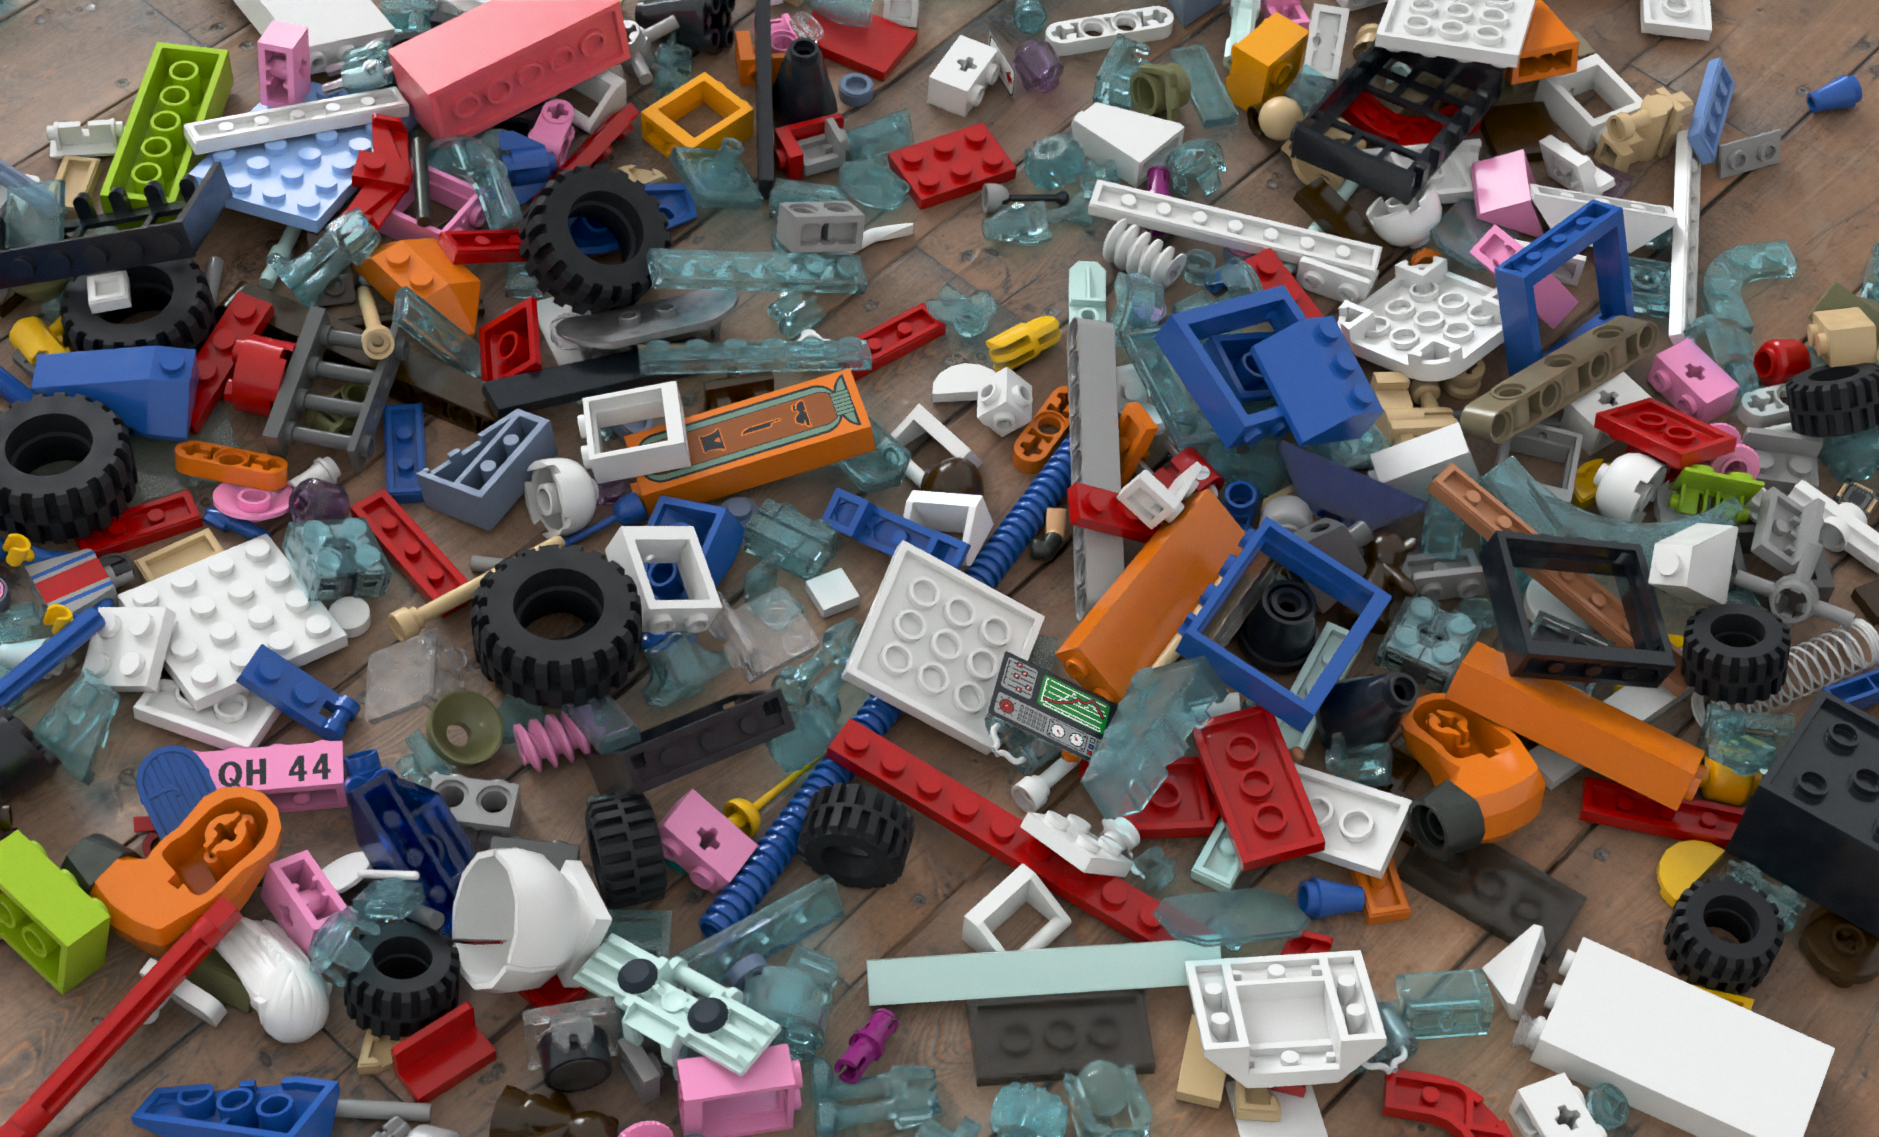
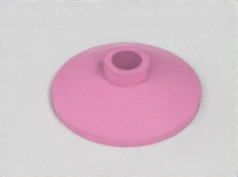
[213,482,295,523]

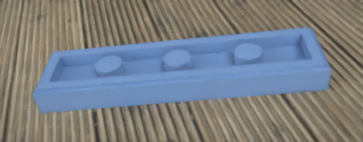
[1687,57,1735,165]

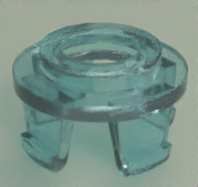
[1165,139,1227,197]
[1205,257,1263,304]
[308,906,381,987]

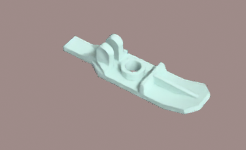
[1068,261,1106,325]

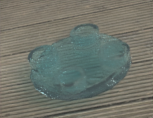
[838,155,910,210]

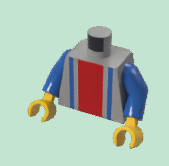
[2,533,135,635]

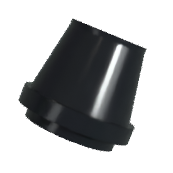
[1237,580,1319,673]

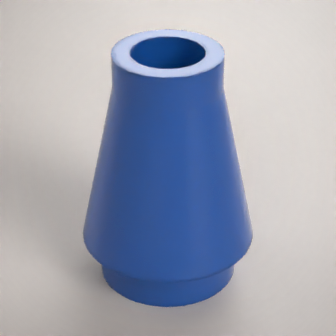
[1806,75,1862,113]
[1297,877,1365,920]

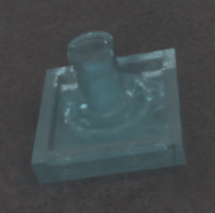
[668,137,764,210]

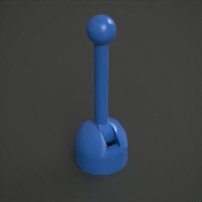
[562,491,647,547]

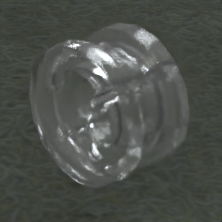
[1510,1009,1545,1055]

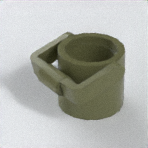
[1129,62,1191,122]

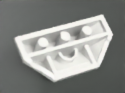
[1529,183,1677,253]

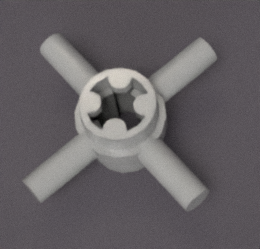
[620,14,680,85]
[1733,540,1856,633]

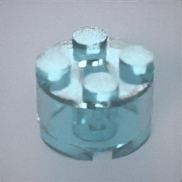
[742,966,834,1061]

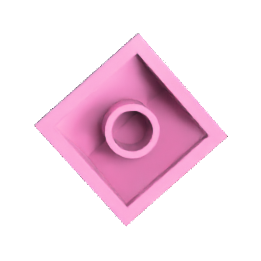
[1470,149,1544,238]

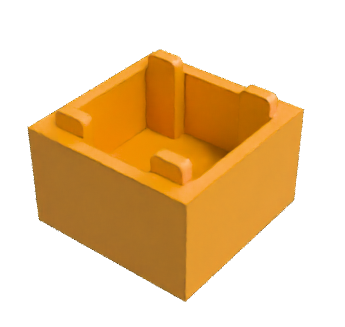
[1225,12,1309,111]

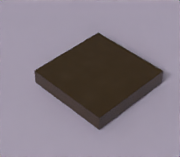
[1480,101,1562,162]

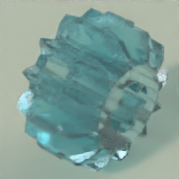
[1023,132,1086,192]
[764,703,838,772]
[989,1082,1069,1137]

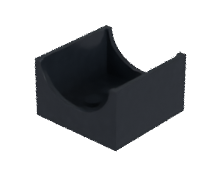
[1725,689,1879,938]

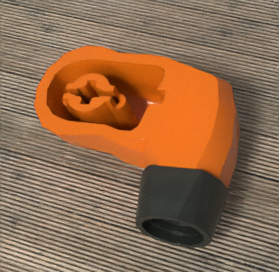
[1400,693,1546,862]
[60,787,282,958]

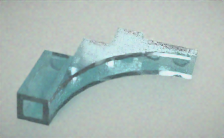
[1476,455,1743,594]

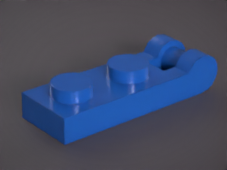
[236,643,361,741]

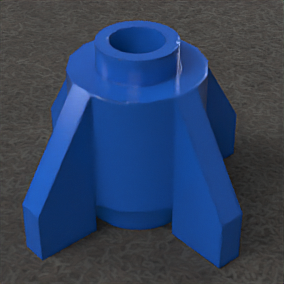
[497,130,556,206]

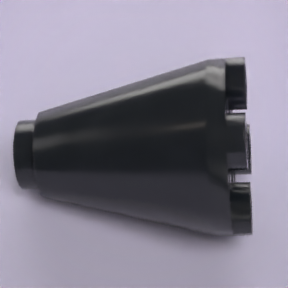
[635,0,736,56]
[772,38,838,128]
[1315,672,1419,759]
[0,705,62,803]

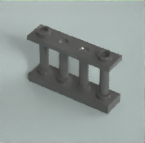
[262,306,410,473]

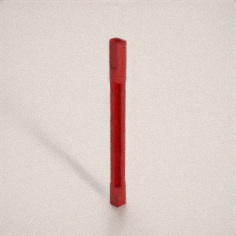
[0,896,243,1137]

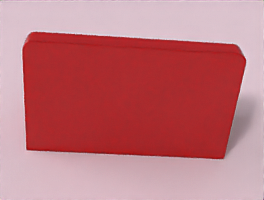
[391,1001,497,1103]

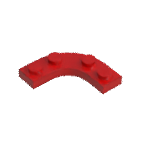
[1342,92,1482,146]
[1382,1069,1513,1137]

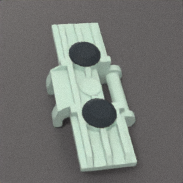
[572,933,782,1077]

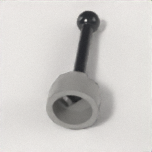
[982,183,1070,213]

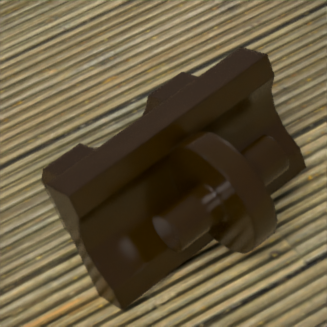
[703,365,774,412]

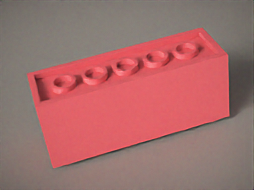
[387,0,631,151]

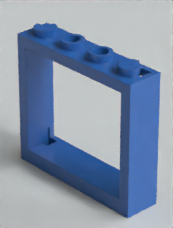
[1494,200,1635,377]
[1154,285,1306,450]
[1175,516,1393,734]

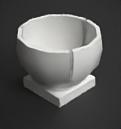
[452,847,612,994]

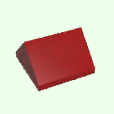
[478,297,542,381]

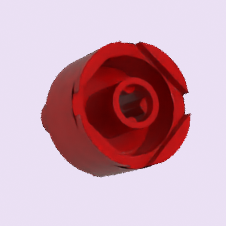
[224,334,296,418]

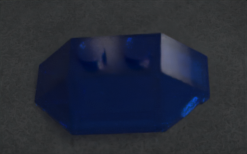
[1275,439,1428,531]
[348,771,477,939]

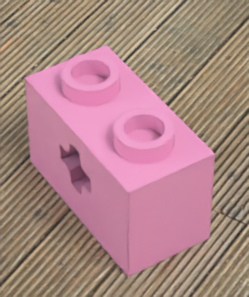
[257,20,311,108]
[1647,338,1740,423]
[658,789,758,894]
[260,850,353,960]

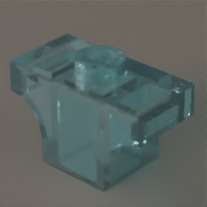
[640,632,732,707]

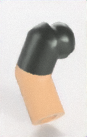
[1030,508,1066,563]

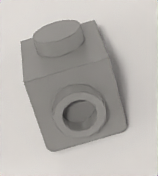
[797,117,849,177]

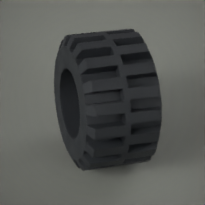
[1786,363,1879,437]
[1681,602,1791,705]
[797,783,915,889]
[585,793,667,910]
[1663,875,1785,994]
[344,920,460,1041]

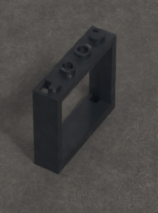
[1479,530,1677,688]
[585,688,796,795]

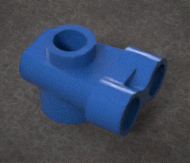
[1222,481,1261,533]
[343,749,398,801]

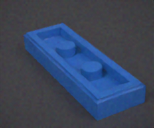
[383,403,426,504]

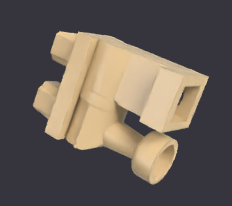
[1594,87,1694,179]
[1370,372,1458,449]

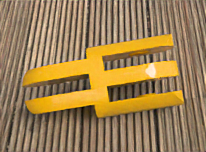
[985,316,1062,373]

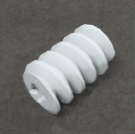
[1102,218,1187,292]

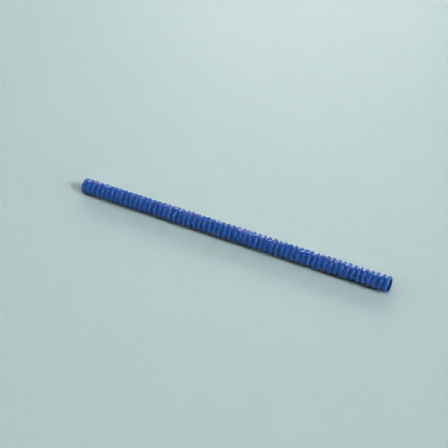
[698,412,1120,945]

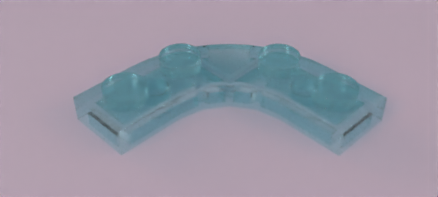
[426,135,524,230]
[1700,240,1798,339]

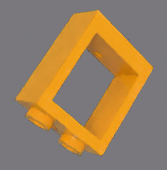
[641,72,754,175]

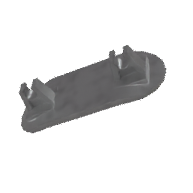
[556,287,739,360]

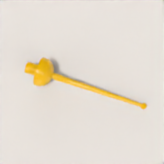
[723,746,828,838]

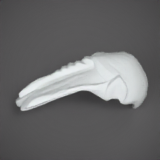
[215,917,332,1044]

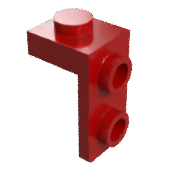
[773,113,844,184]

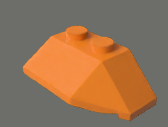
[352,238,481,355]

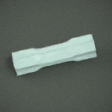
[1223,0,1261,71]

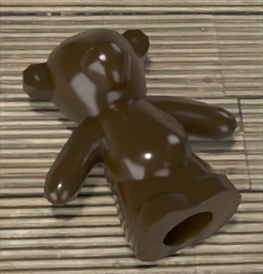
[1339,530,1418,635]
[489,1085,619,1137]

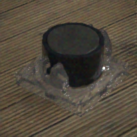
[522,996,618,1093]

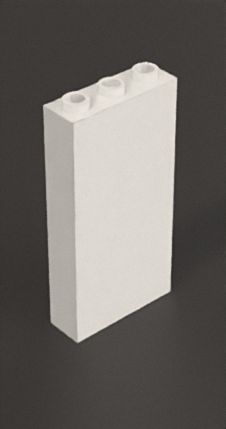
[233,0,395,75]
[1528,937,1835,1137]

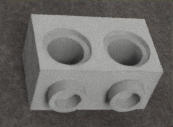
[776,201,865,253]
[423,774,522,848]

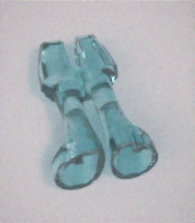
[265,208,381,307]
[771,617,863,728]
[810,1057,942,1137]

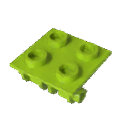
[1668,464,1765,525]

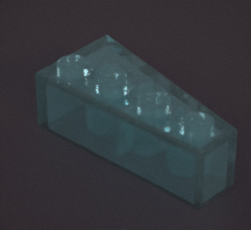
[1080,655,1229,820]

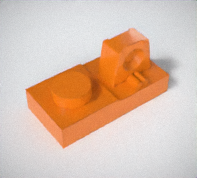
[1118,402,1159,487]

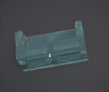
[1092,33,1152,110]
[1393,969,1495,1040]

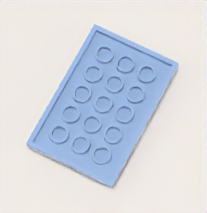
[181,81,418,233]

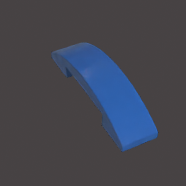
[819,487,971,570]

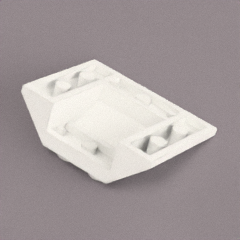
[1185,950,1387,1088]

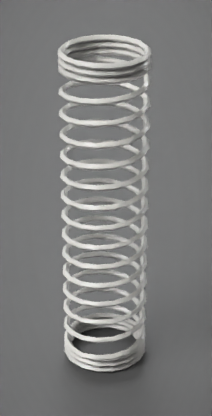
[1691,618,1879,737]

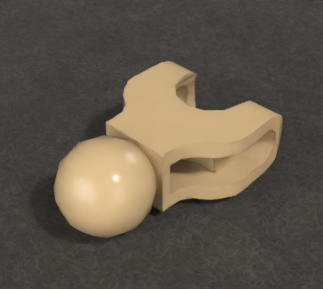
[1258,96,1366,191]

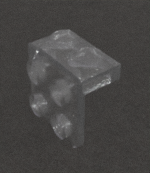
[708,587,820,684]
[364,628,467,725]

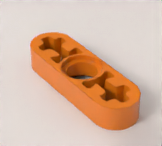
[1012,386,1070,474]
[175,440,288,491]

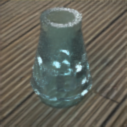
[1013,0,1047,34]

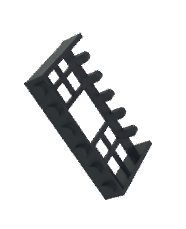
[1290,37,1507,205]
[0,161,233,289]

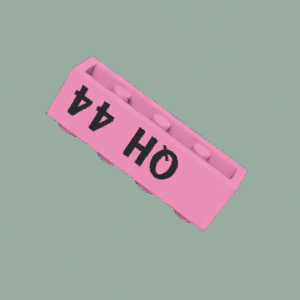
[193,740,348,813]

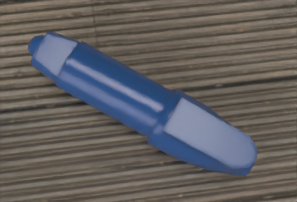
[202,507,272,540]

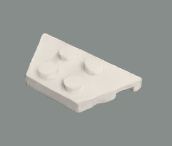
[1362,139,1482,204]

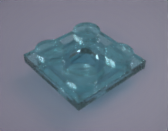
[1628,256,1672,319]
[0,601,43,643]

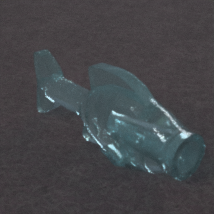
[981,192,1094,246]

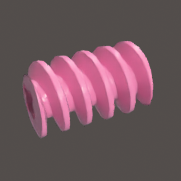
[513,700,607,773]

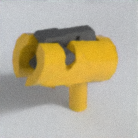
[9,316,72,380]

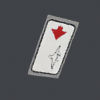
[988,30,1017,102]

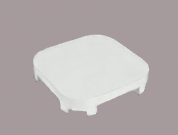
[1337,256,1504,381]

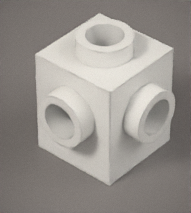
[977,367,1033,437]

